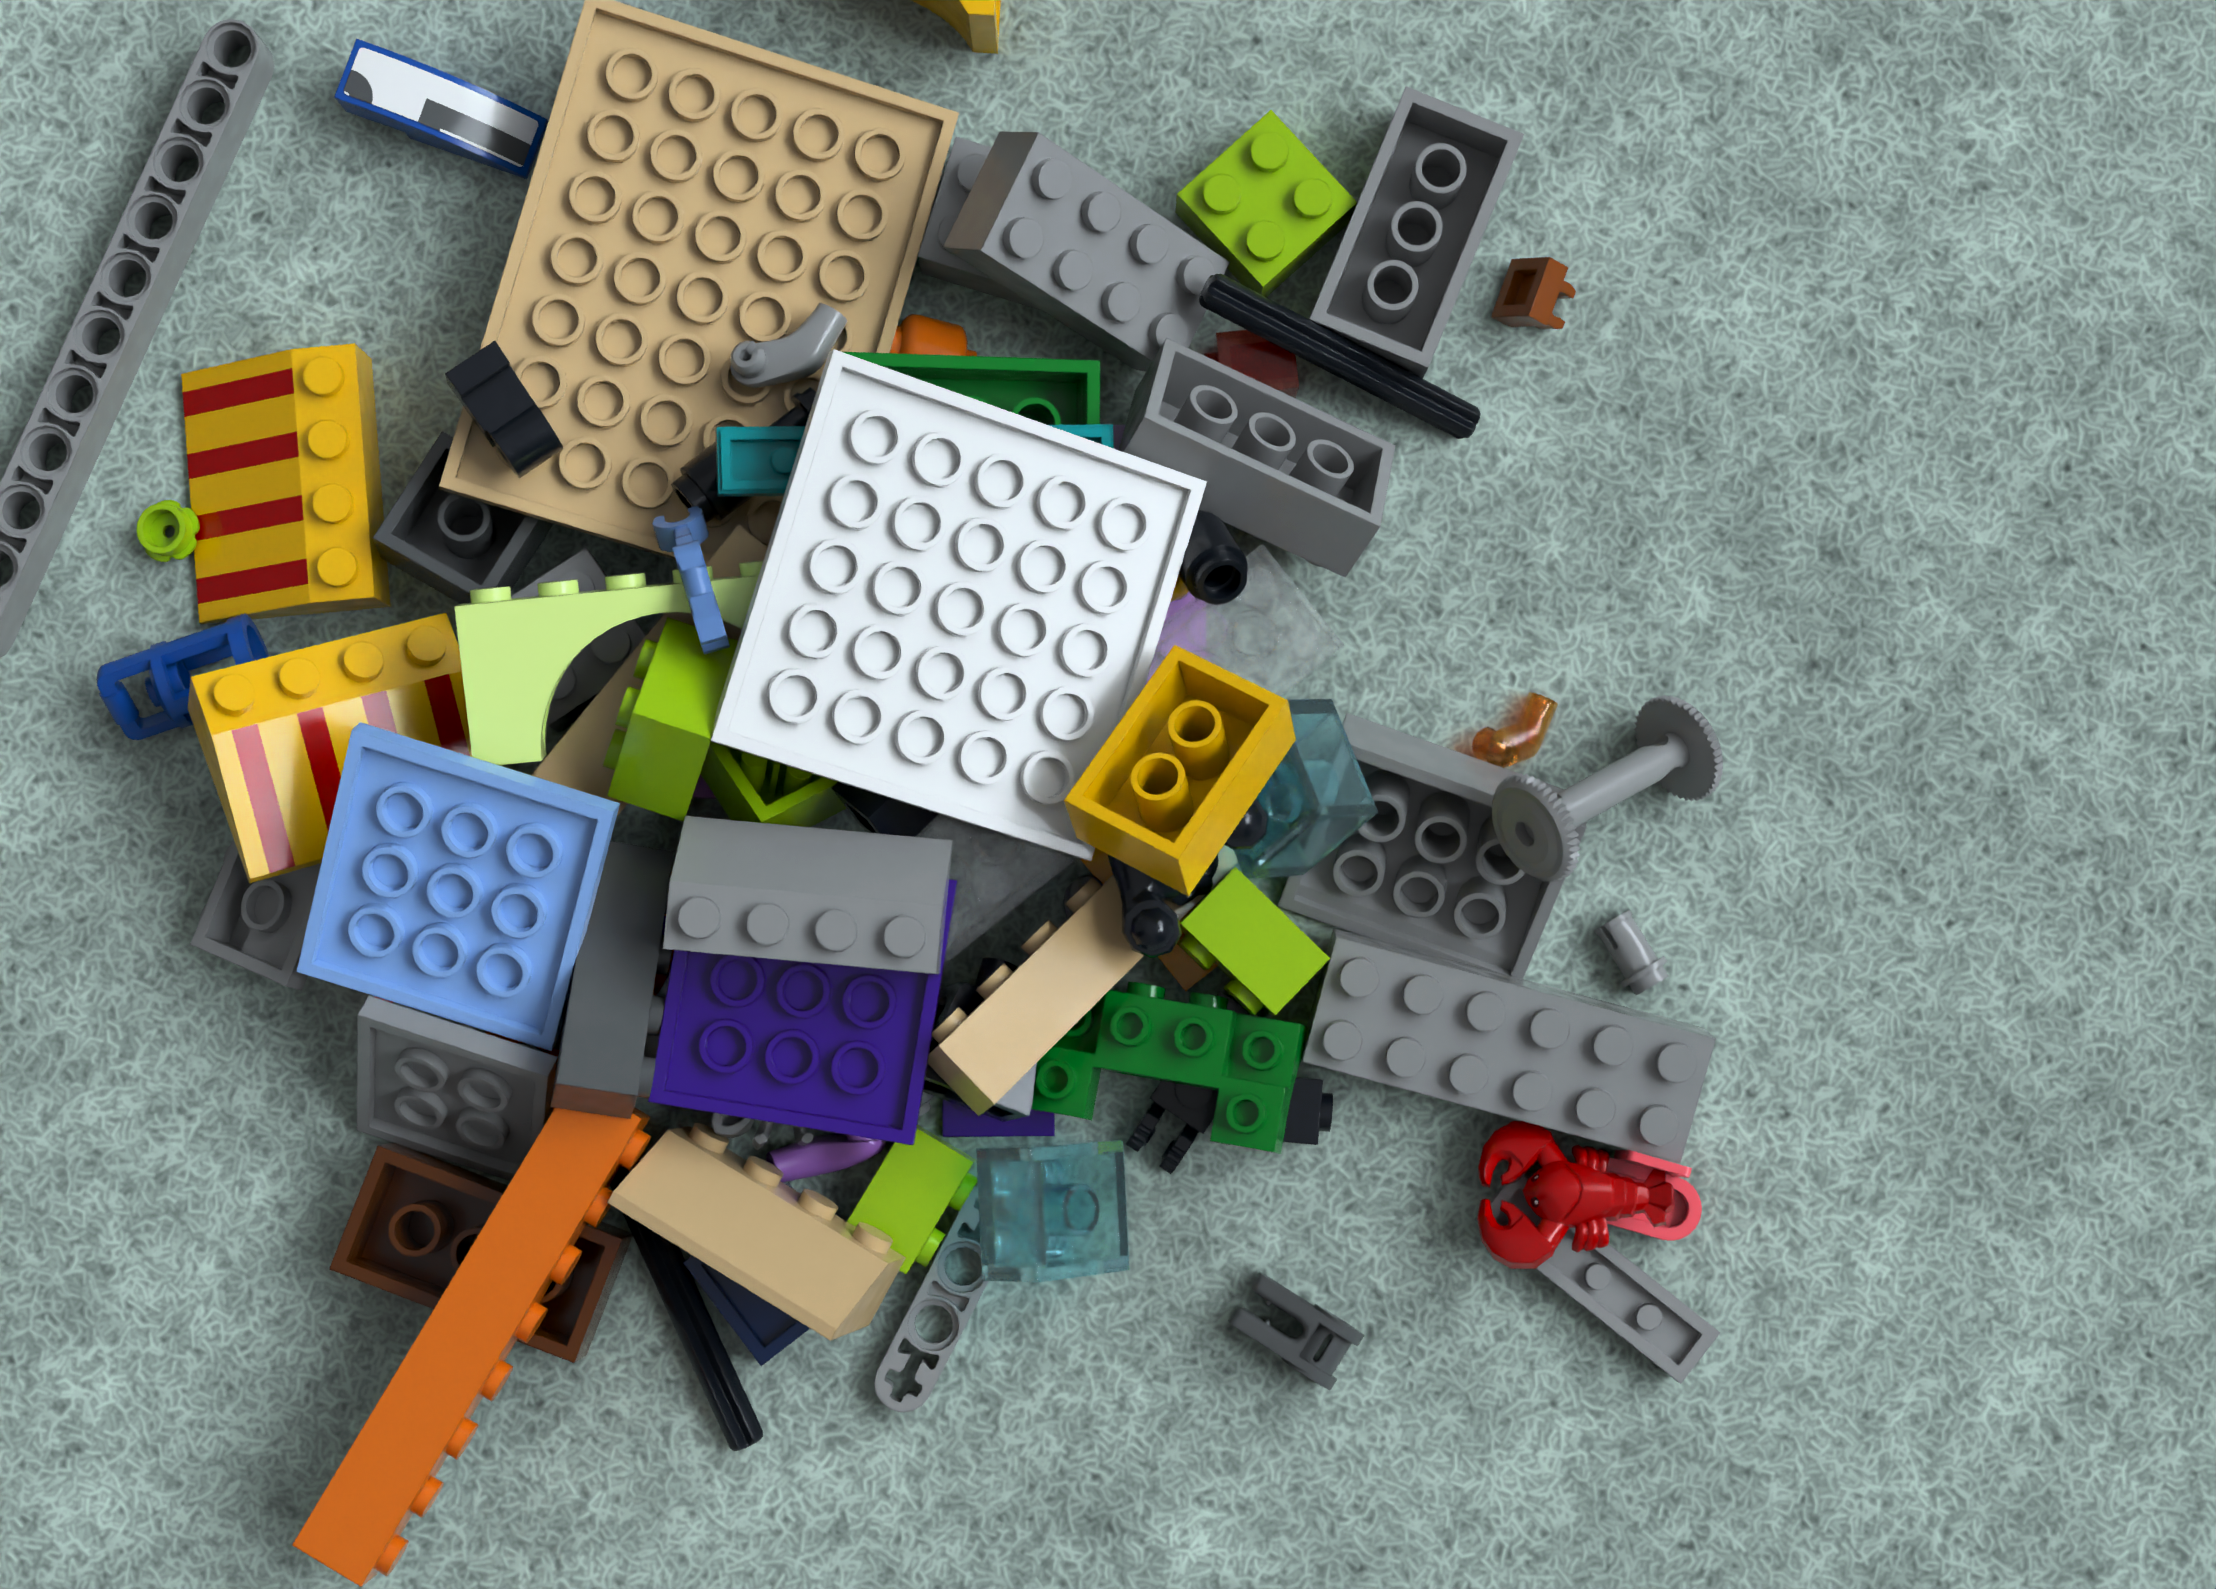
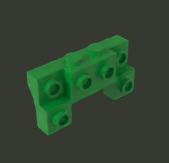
[1031,982,1307,1154]

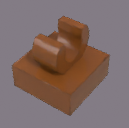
[1491,257,1576,329]

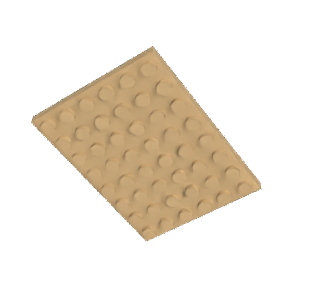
[439,0,959,564]

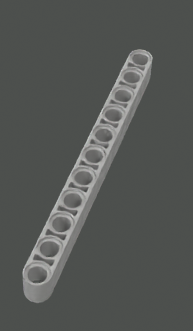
[0,19,275,658]

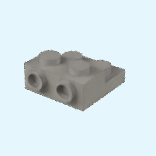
[190,839,321,991]

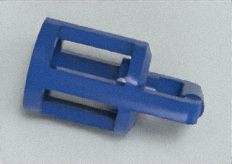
[96,613,269,740]

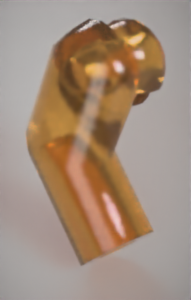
[1472,692,1558,768]

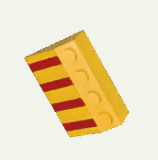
[181,343,391,624]
[188,612,472,883]

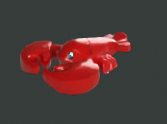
[1477,1121,1674,1269]

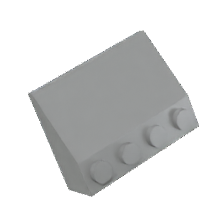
[1278,713,1587,979]

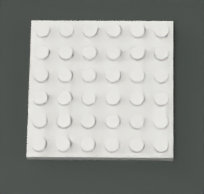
[711,349,1207,861]

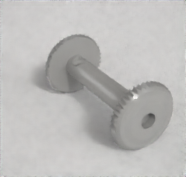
[1492,695,1723,882]

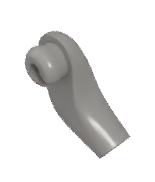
[730,303,847,388]

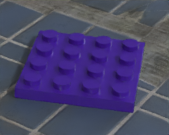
[648,879,958,1145]

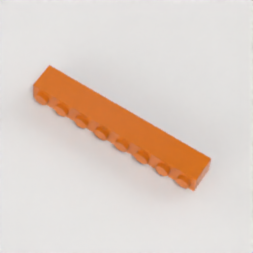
[292,1107,651,1587]

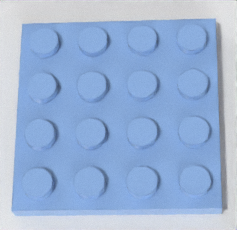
[296,722,620,1051]

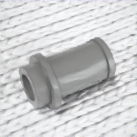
[1594,909,1669,995]

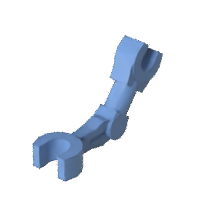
[652,506,730,655]

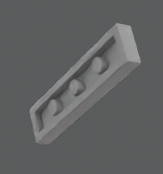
[1474,1176,1720,1384]

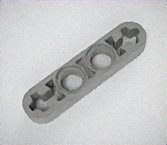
[874,1179,1022,1412]

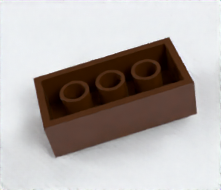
[329,1143,633,1363]

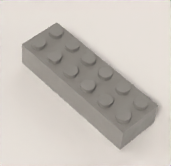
[1302,928,1716,1164]

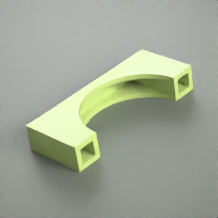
[454,560,763,765]

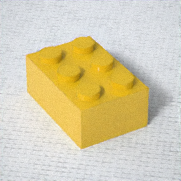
[1064,644,1296,897]

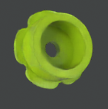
[136,500,200,562]

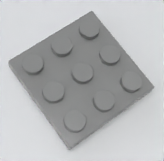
[357,995,557,1181]

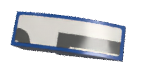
[334,38,548,179]

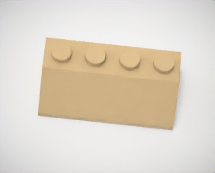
[607,1123,906,1341]

